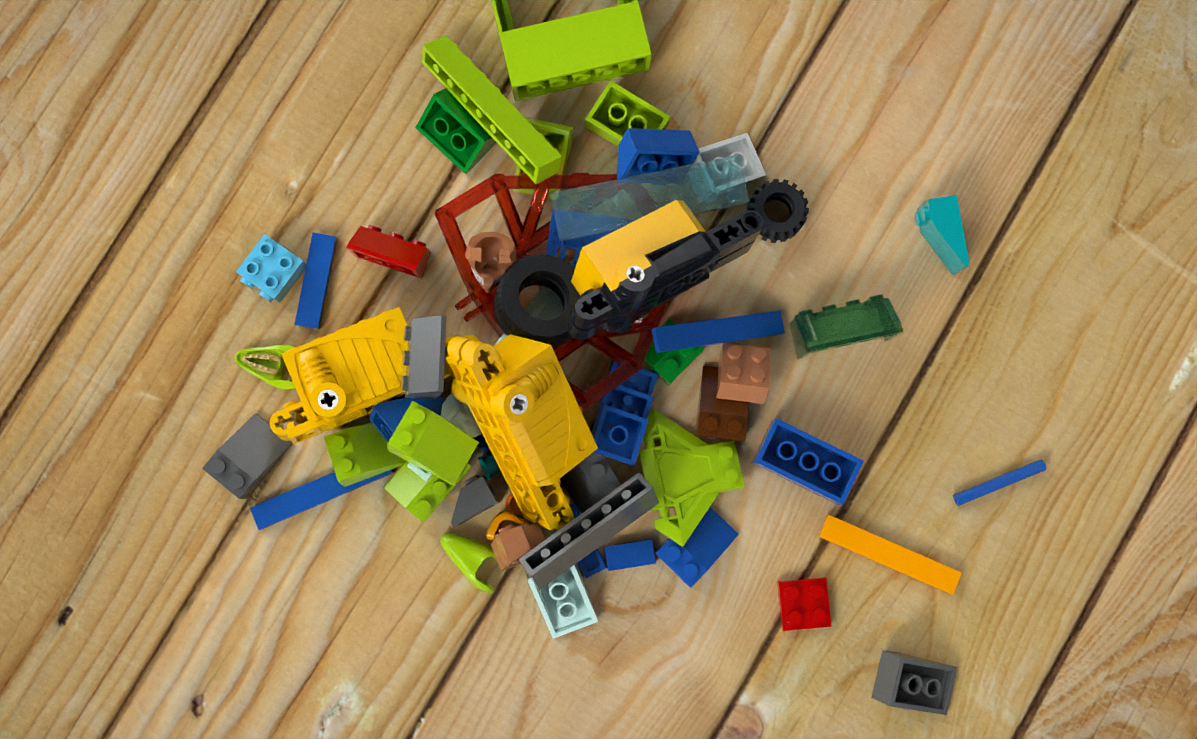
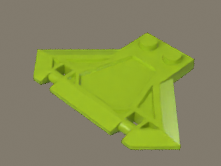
[639,408,745,547]

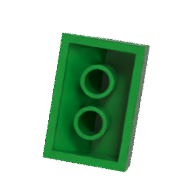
[415,88,495,174]

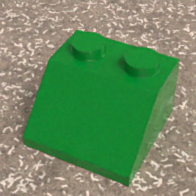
[635,319,704,386]

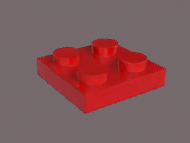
[777,577,832,631]

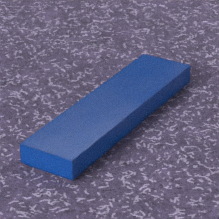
[295,233,337,329]

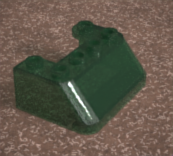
[789,294,904,360]

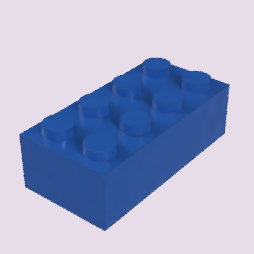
[751,418,864,505]

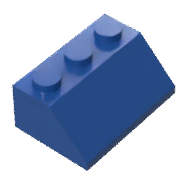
[617,128,700,184]

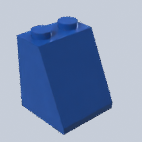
[369,395,446,442]

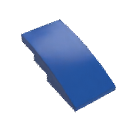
[592,359,658,466]

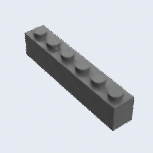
[519,472,659,590]

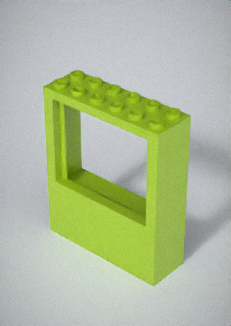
[491,0,652,102]

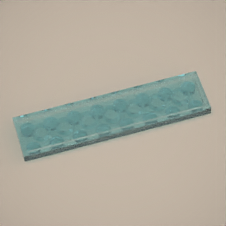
[550,155,749,242]

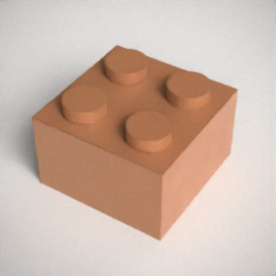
[716,343,771,404]

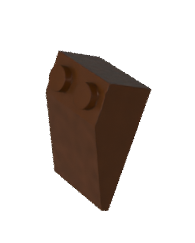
[695,366,748,442]

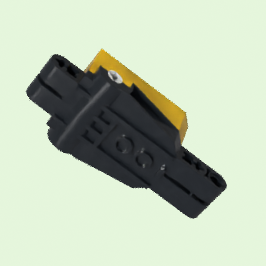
[568,200,764,340]

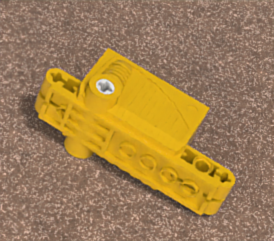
[269,307,480,445]
[445,334,598,531]

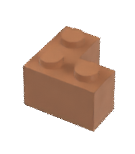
[491,522,546,572]

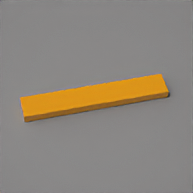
[818,514,962,595]

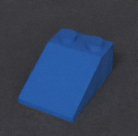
[654,507,739,588]

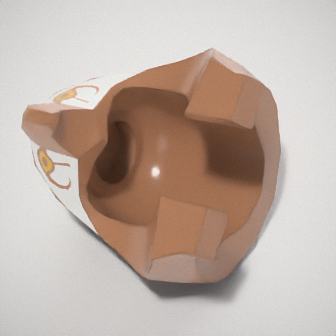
[465,232,517,293]

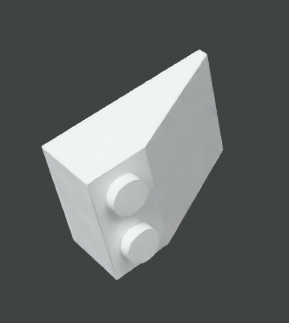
[686,133,766,203]

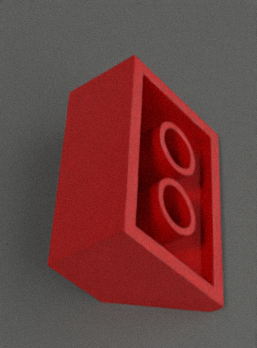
[346,225,431,279]

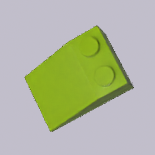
[512,117,574,200]
[387,401,479,486]
[324,423,406,487]

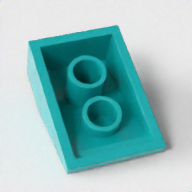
[915,195,970,275]

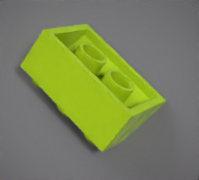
[384,461,471,523]

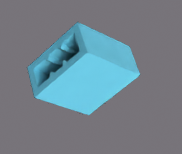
[236,234,306,303]

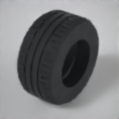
[494,254,580,349]

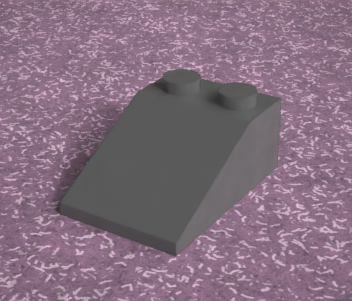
[202,413,293,499]
[871,650,957,715]

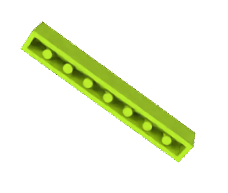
[422,35,562,184]

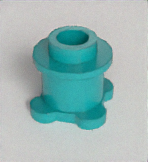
[478,454,501,480]

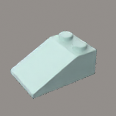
[526,563,598,639]

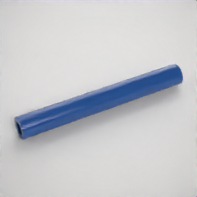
[953,459,1046,506]

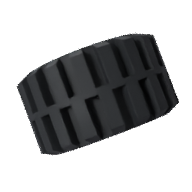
[746,179,809,243]

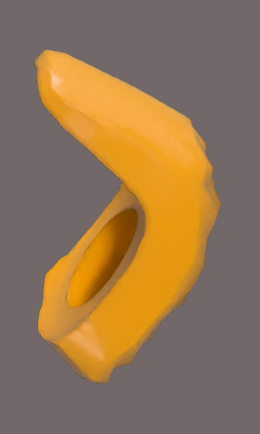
[486,511,526,540]

